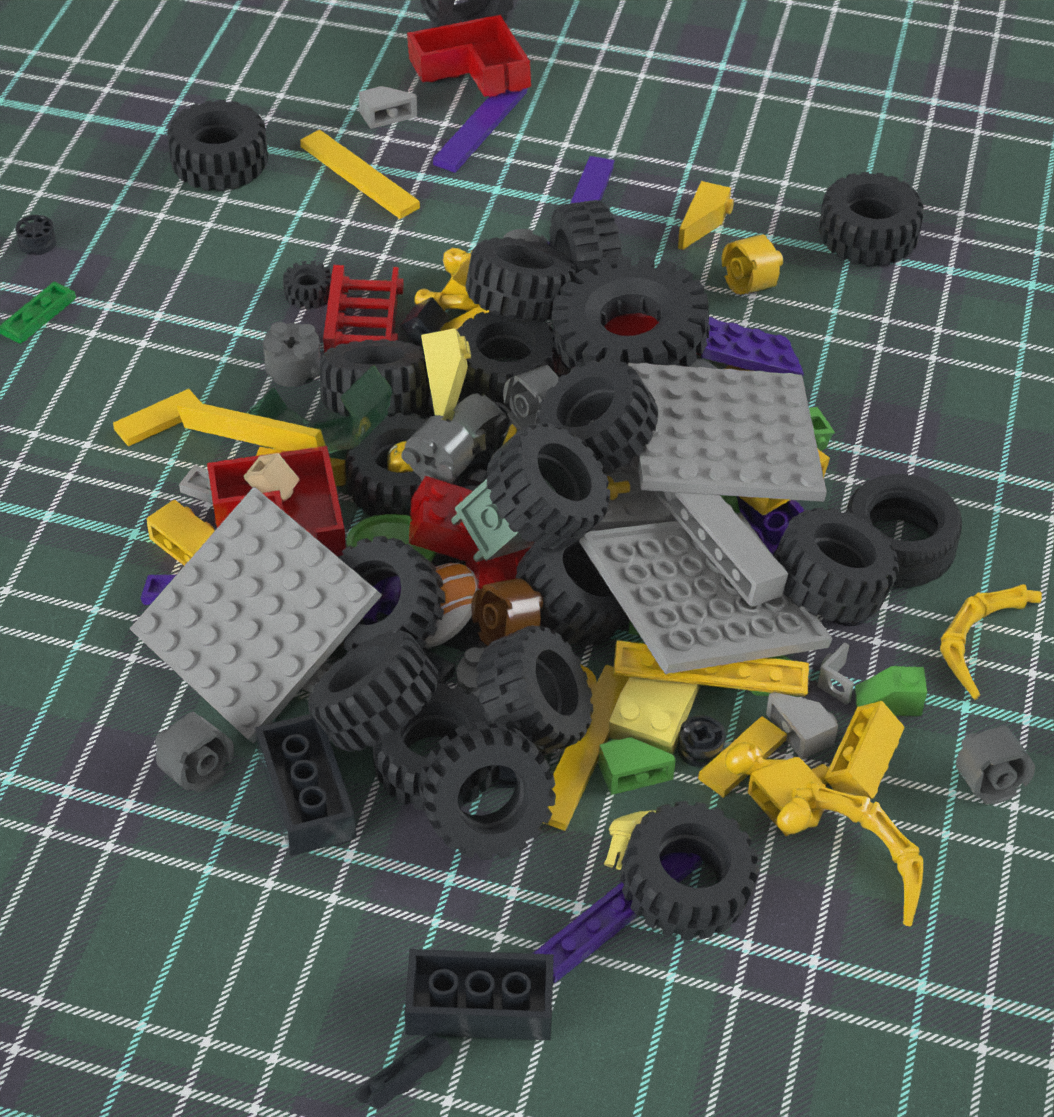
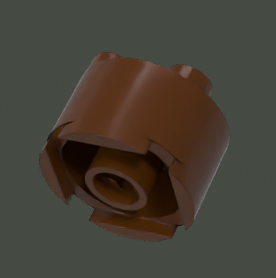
[471,578,543,646]

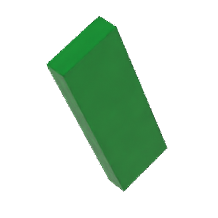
[0,281,76,344]

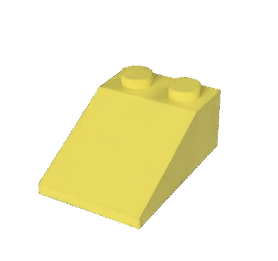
[421,328,471,421]
[609,677,700,754]

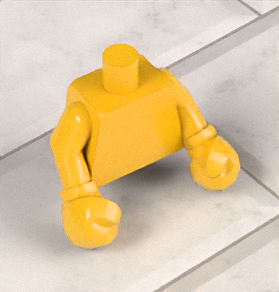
[414,248,480,311]
[725,742,829,836]

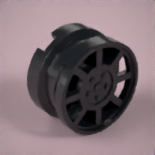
[15,215,56,255]
[678,715,726,768]

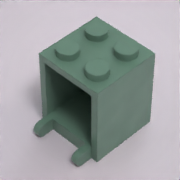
[451,479,556,563]

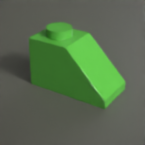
[855,666,927,716]
[598,737,675,795]

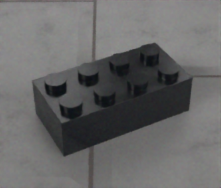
[255,714,356,856]
[404,949,554,1041]

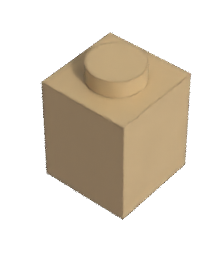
[244,453,300,502]

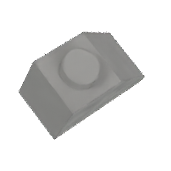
[359,86,417,129]
[766,692,838,760]

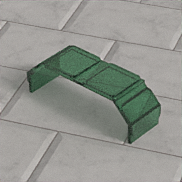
[246,365,392,452]

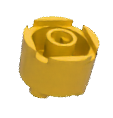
[721,234,783,295]

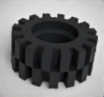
[283,261,332,310]

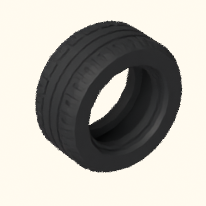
[846,474,962,587]

